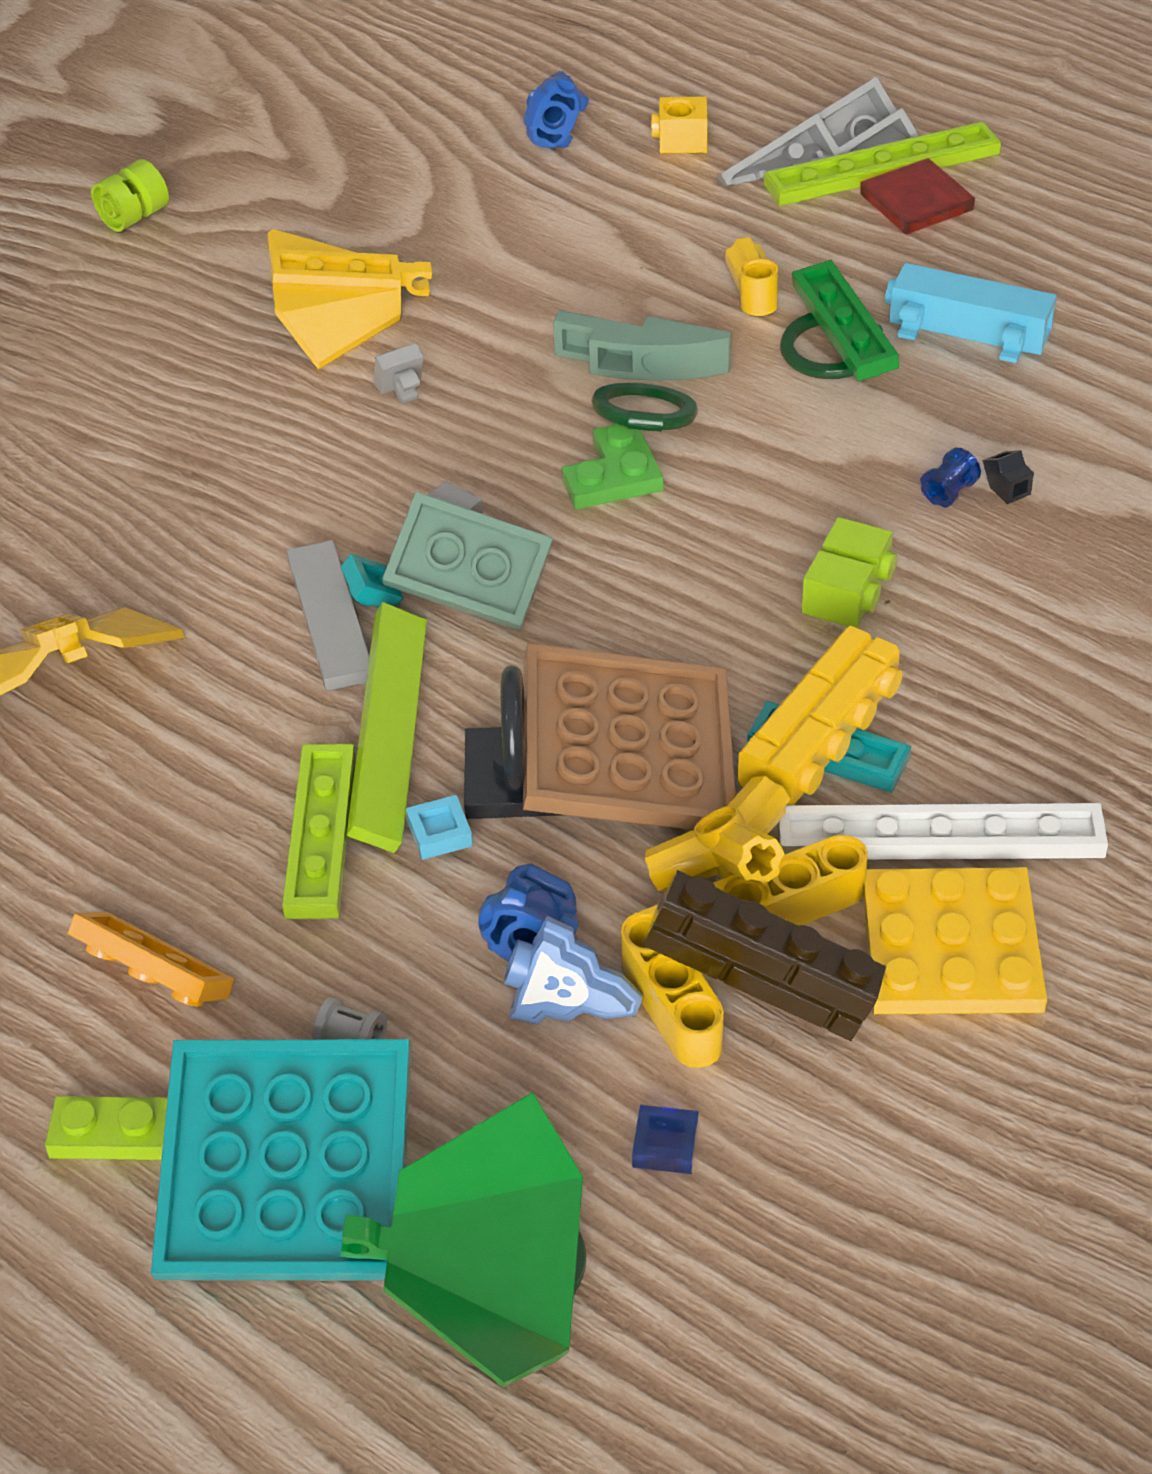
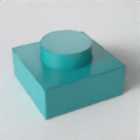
[341,553,403,607]

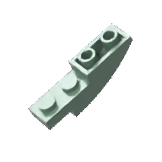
[553,310,732,381]

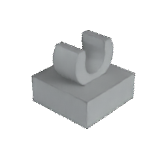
[373,343,423,404]

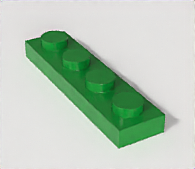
[792,259,899,381]

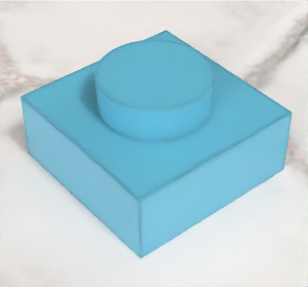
[406,795,473,860]

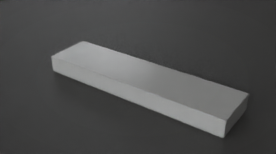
[287,540,369,691]

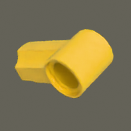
[725,237,778,316]

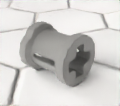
[312,997,387,1040]

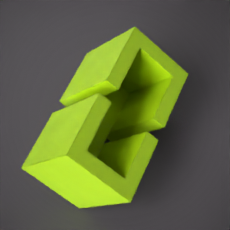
[802,517,897,628]

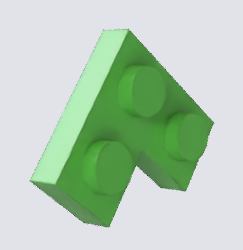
[561,424,663,510]

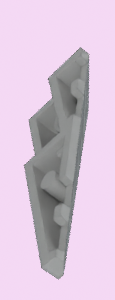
[716,76,919,187]

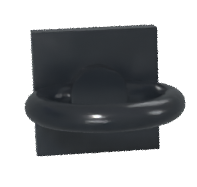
[464,665,563,819]

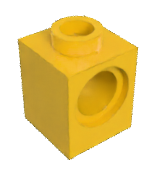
[652,96,707,153]

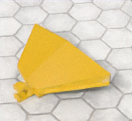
[267,229,432,370]
[0,607,185,695]

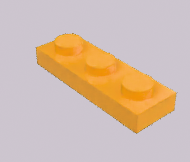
[67,911,235,1007]

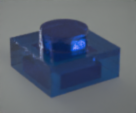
[632,1105,699,1174]

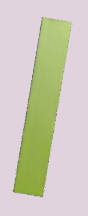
[764,121,1001,206]
[346,602,427,853]

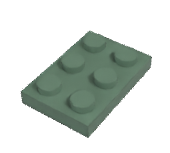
[382,492,553,632]

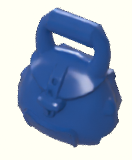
[524,71,589,149]
[478,863,579,962]

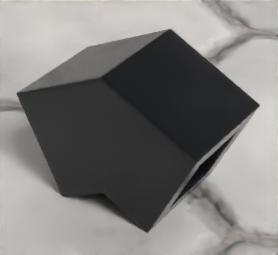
[982,450,1034,504]

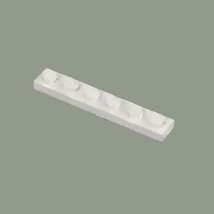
[778,803,1108,860]

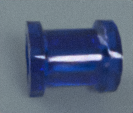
[920,447,981,508]

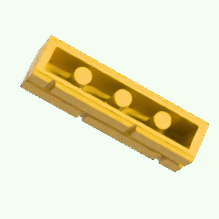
[738,625,903,806]

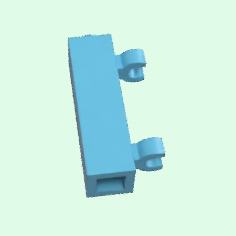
[885,263,1057,363]

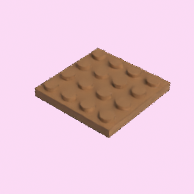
[523,643,736,830]

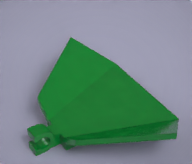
[341,1092,583,1387]

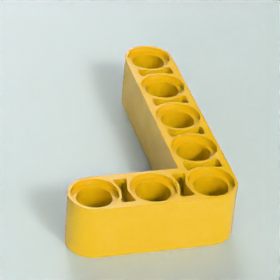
[621,835,868,1068]

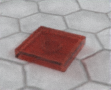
[860,158,975,235]

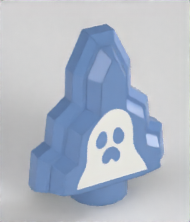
[503,916,643,1025]

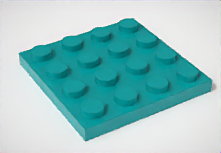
[151,1039,411,1280]

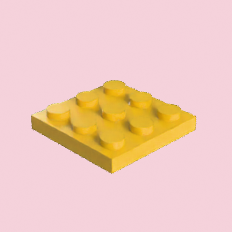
[863,867,1047,1014]

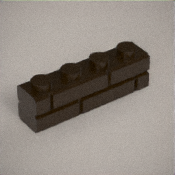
[642,870,886,1041]

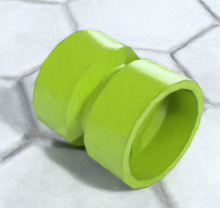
[91,159,169,232]

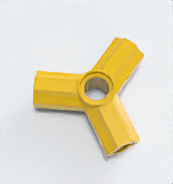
[644,775,790,893]

